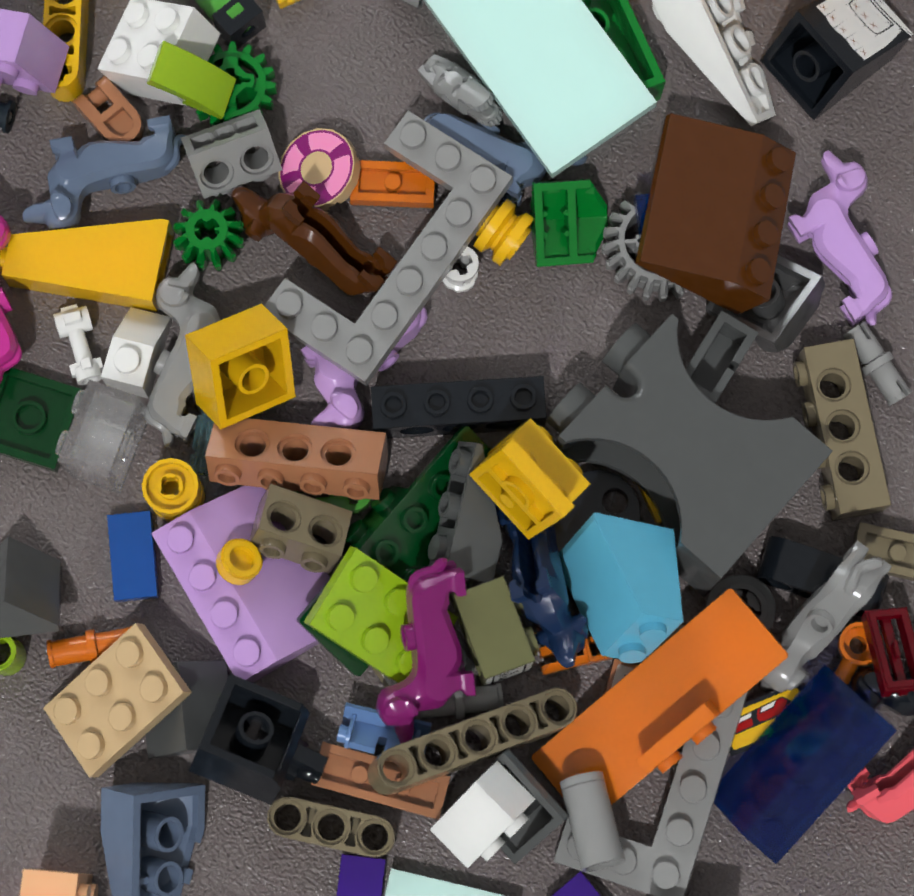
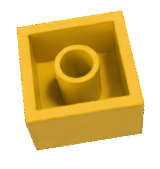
[185,303,296,430]

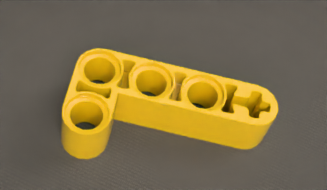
[43,0,89,102]

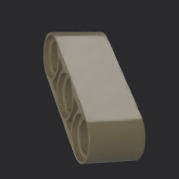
[267,797,396,858]

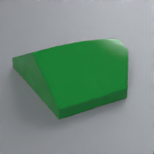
[530,178,608,267]

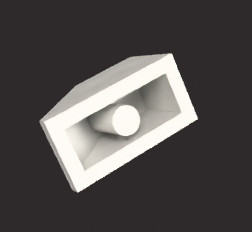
[101,307,172,399]

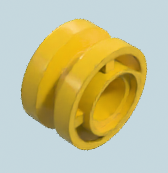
[473,198,535,266]

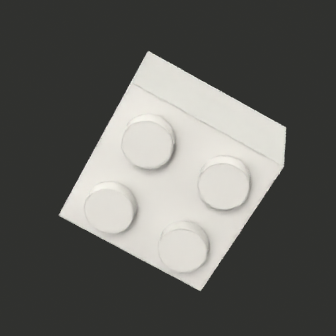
[97,0,221,106]

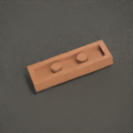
[311,742,451,820]

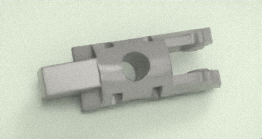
[418,54,503,127]

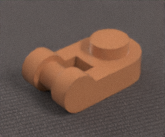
[72,76,144,141]

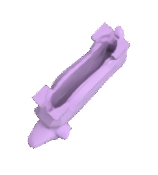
[787,150,892,327]
[301,307,428,429]

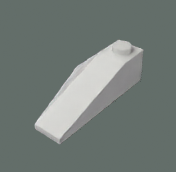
[652,0,776,126]

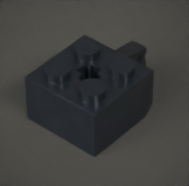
[189,674,328,805]

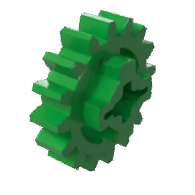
[191,41,277,127]

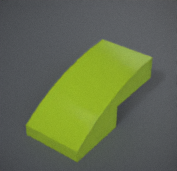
[146,41,236,119]

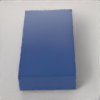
[107,511,159,603]

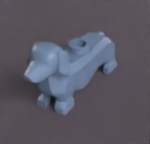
[424,113,588,208]
[22,115,187,230]

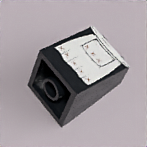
[760,0,913,121]

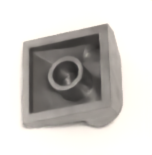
[705,255,825,352]

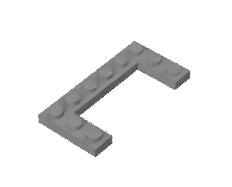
[264,110,513,386]
[553,624,749,896]

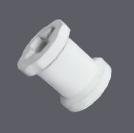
[442,246,479,293]

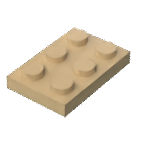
[43,623,192,777]

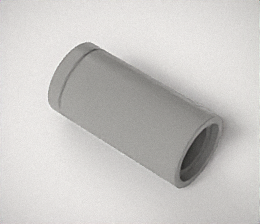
[560,771,625,872]

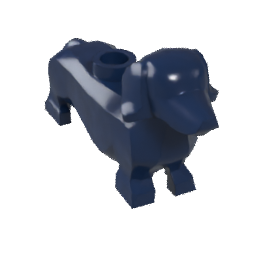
[495,504,588,668]

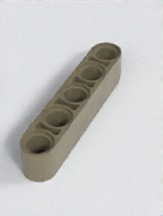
[367,688,578,795]

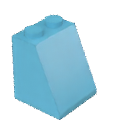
[559,512,683,664]

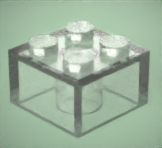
[56,380,148,494]

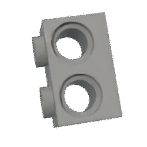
[181,109,283,199]

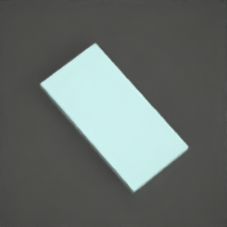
[423,0,657,178]

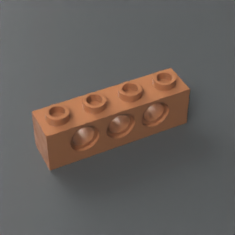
[205,418,388,500]

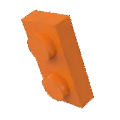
[350,160,435,208]

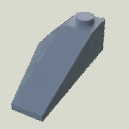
[101,782,205,896]

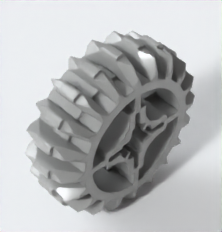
[601,192,684,302]

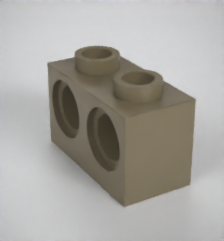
[249,484,353,574]

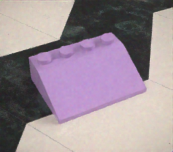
[151,486,330,683]

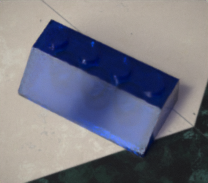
[714,663,897,864]

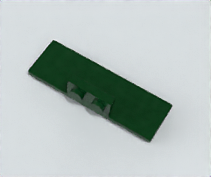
[297,426,491,677]

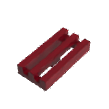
[861,607,914,697]

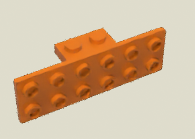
[532,589,788,805]

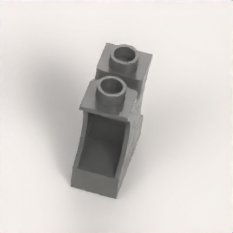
[546,314,833,597]

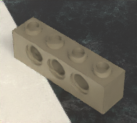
[793,339,891,521]

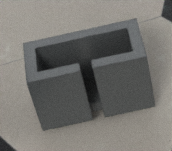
[686,311,759,404]

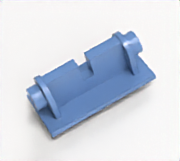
[336,702,432,754]

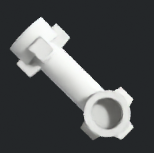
[53,304,103,386]

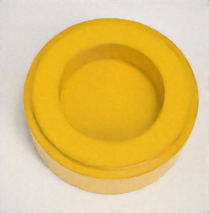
[216,538,263,585]

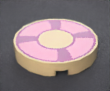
[278,128,361,211]

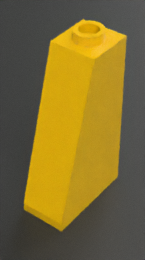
[0,219,174,312]

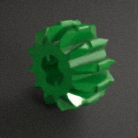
[173,199,245,272]

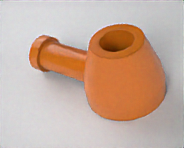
[822,622,883,702]

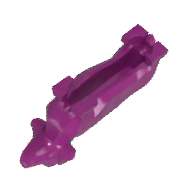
[376,558,476,744]

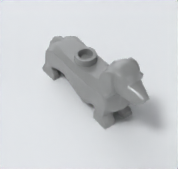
[144,262,220,447]
[760,541,892,692]

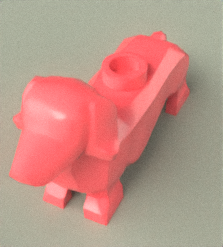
[843,749,914,823]

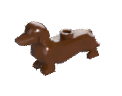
[231,181,398,295]

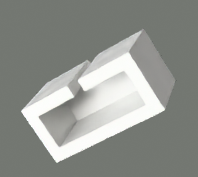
[430,761,535,868]

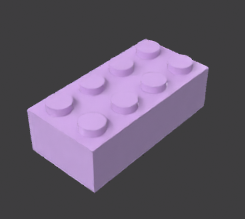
[0,9,69,95]

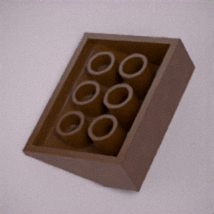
[635,113,796,315]

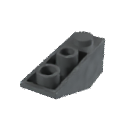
[428,441,502,582]

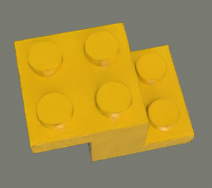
[469,418,591,540]

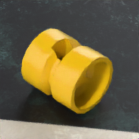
[142,458,205,522]

